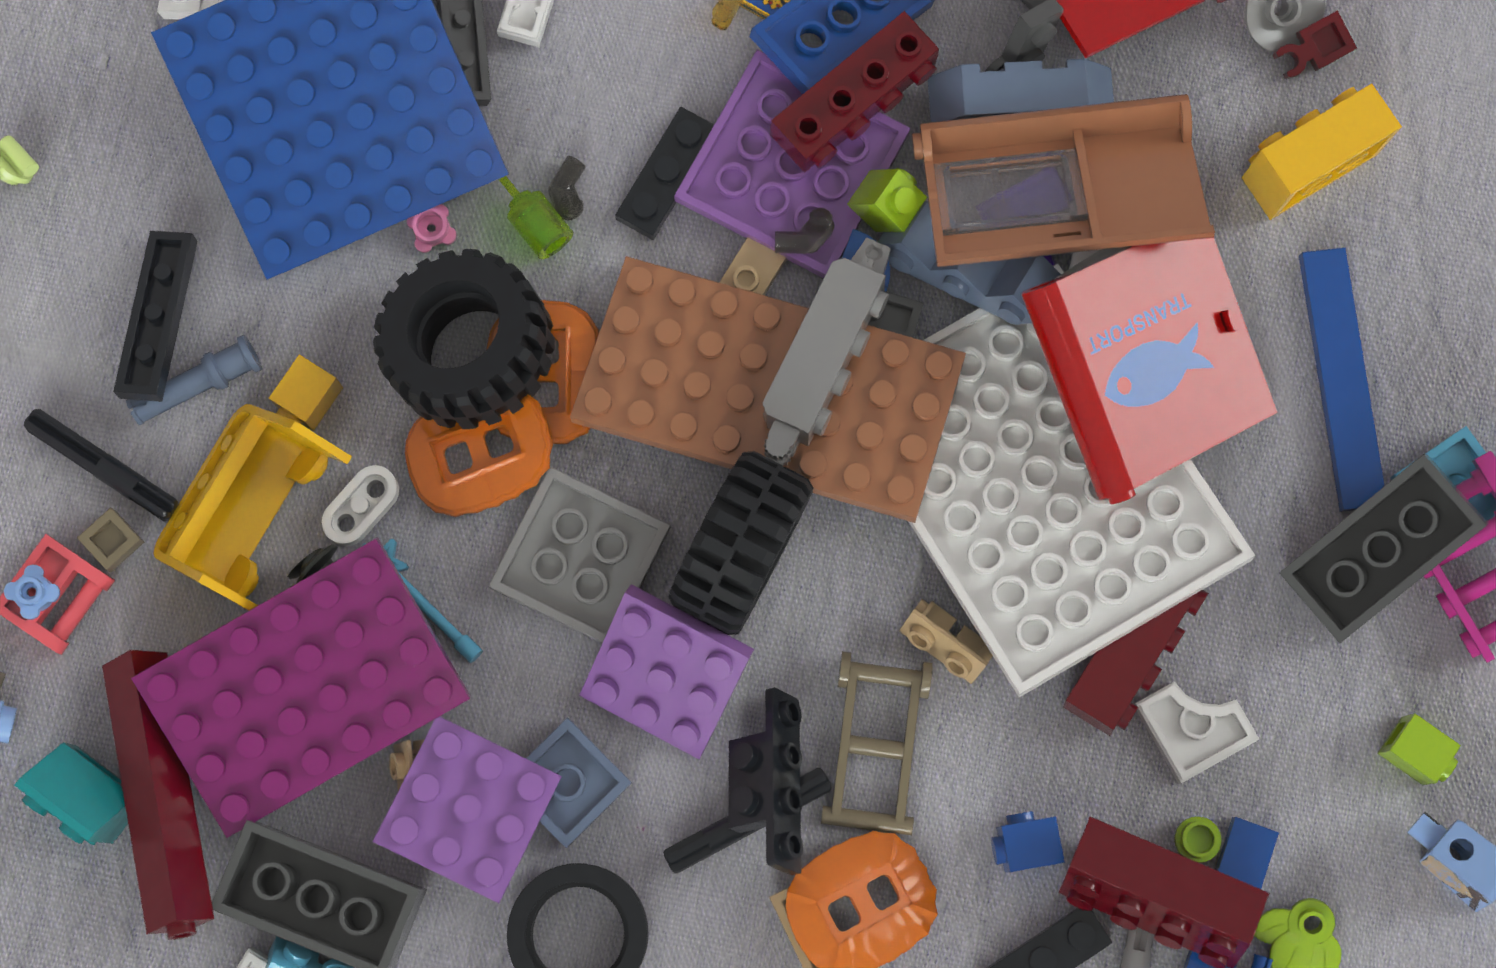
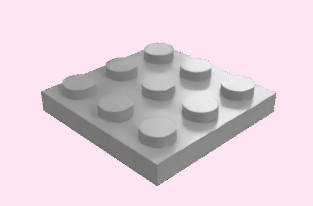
[488,467,671,643]

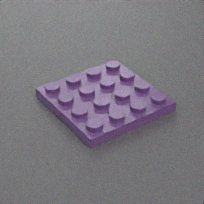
[674,50,911,279]

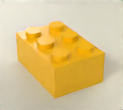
[1241,83,1402,220]

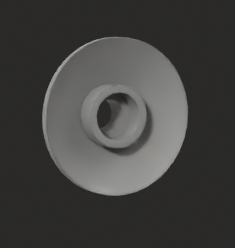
[1244,0,1325,52]

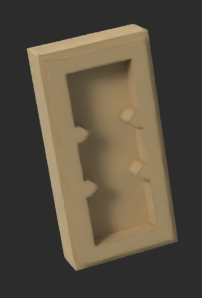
[719,237,787,296]

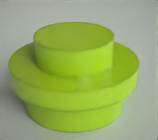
[1174,816,1221,863]

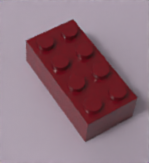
[1059,816,1270,968]

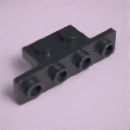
[728,687,803,875]

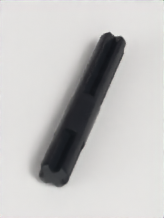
[24,409,178,521]
[663,768,832,873]

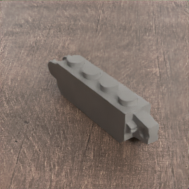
[762,238,891,466]

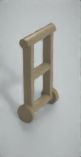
[821,651,933,836]

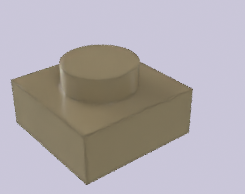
[77,507,145,573]

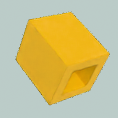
[269,354,344,431]

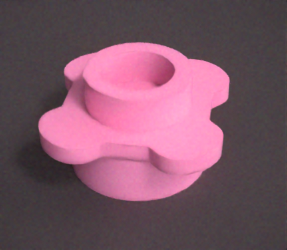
[407,204,457,253]

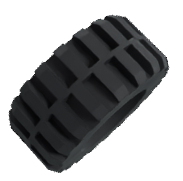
[373,249,555,429]
[668,451,814,635]

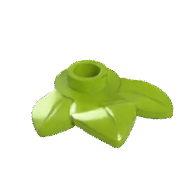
[1254,898,1342,968]

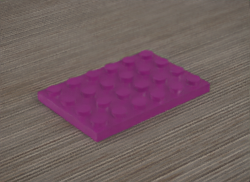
[131,537,471,838]

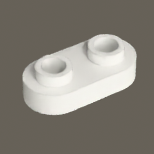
[322,465,399,546]

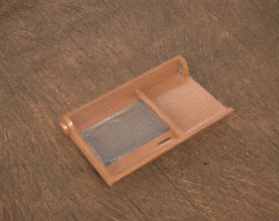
[912,94,1215,267]

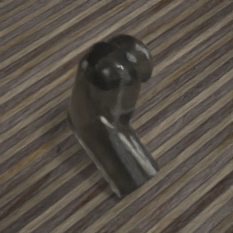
[548,156,586,220]
[775,208,835,254]

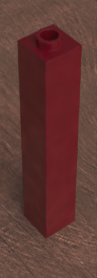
[102,650,214,940]

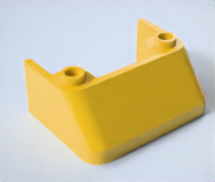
[154,404,352,610]

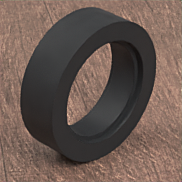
[507,863,648,968]

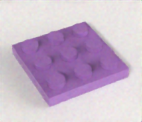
[579,584,754,759]
[373,716,562,903]

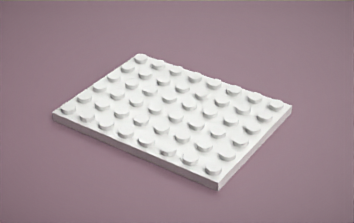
[908,264,1255,697]

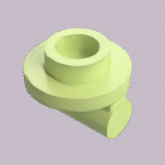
[0,135,39,185]

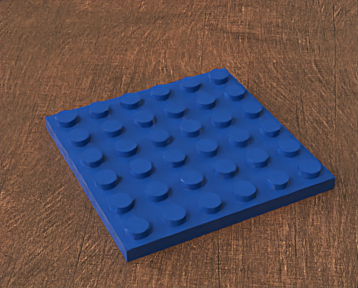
[151,0,509,280]

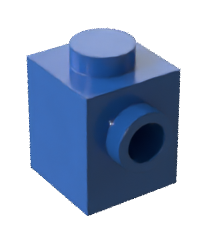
[991,811,1065,873]

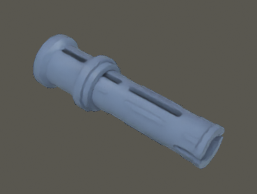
[126,335,263,425]

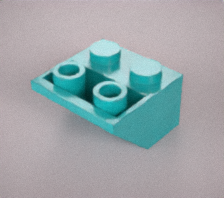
[14,742,128,845]

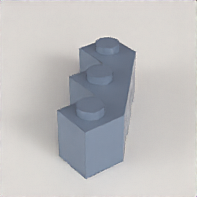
[928,59,1114,122]
[878,201,1061,325]

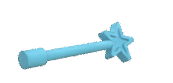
[362,539,483,663]

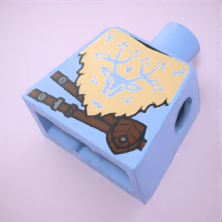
[1407,812,1496,912]

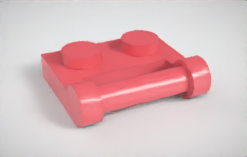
[0,534,115,655]

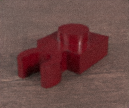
[1272,10,1358,79]

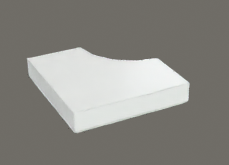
[1134,682,1259,784]

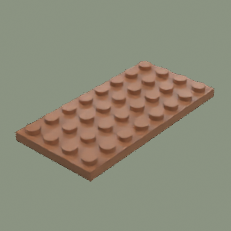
[570,256,966,523]

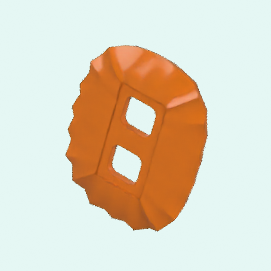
[486,300,599,444]
[405,394,553,517]
[786,831,938,968]

